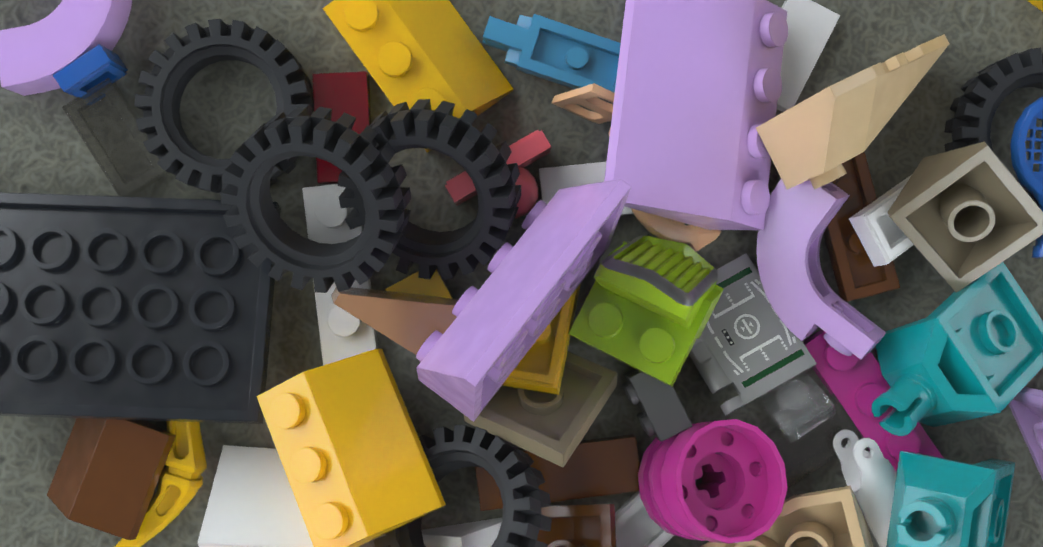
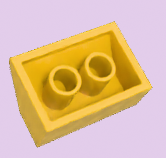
[323,0,514,153]
[256,348,446,547]

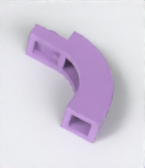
[0,0,132,96]
[756,179,886,360]

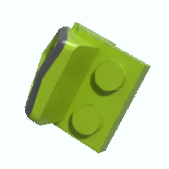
[568,236,724,387]

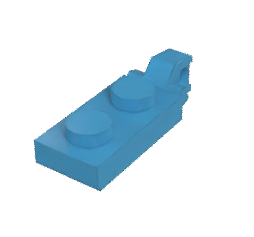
[482,14,621,93]

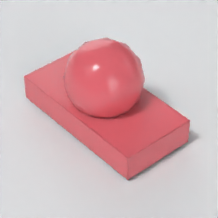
[445,130,551,218]

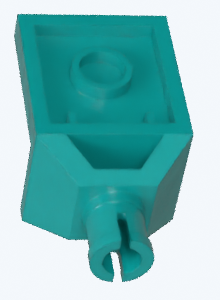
[872,262,1043,436]
[886,450,1016,547]

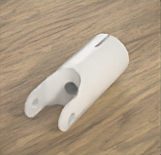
[833,429,897,547]

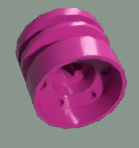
[638,419,788,544]

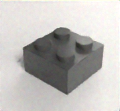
[621,369,692,442]

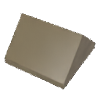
[887,141,1043,293]

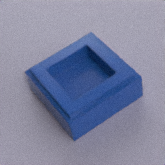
[53,44,128,101]

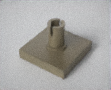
[464,351,617,468]

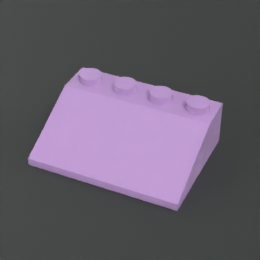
[604,0,788,230]
[416,179,632,422]

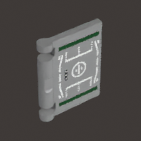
[689,253,817,416]

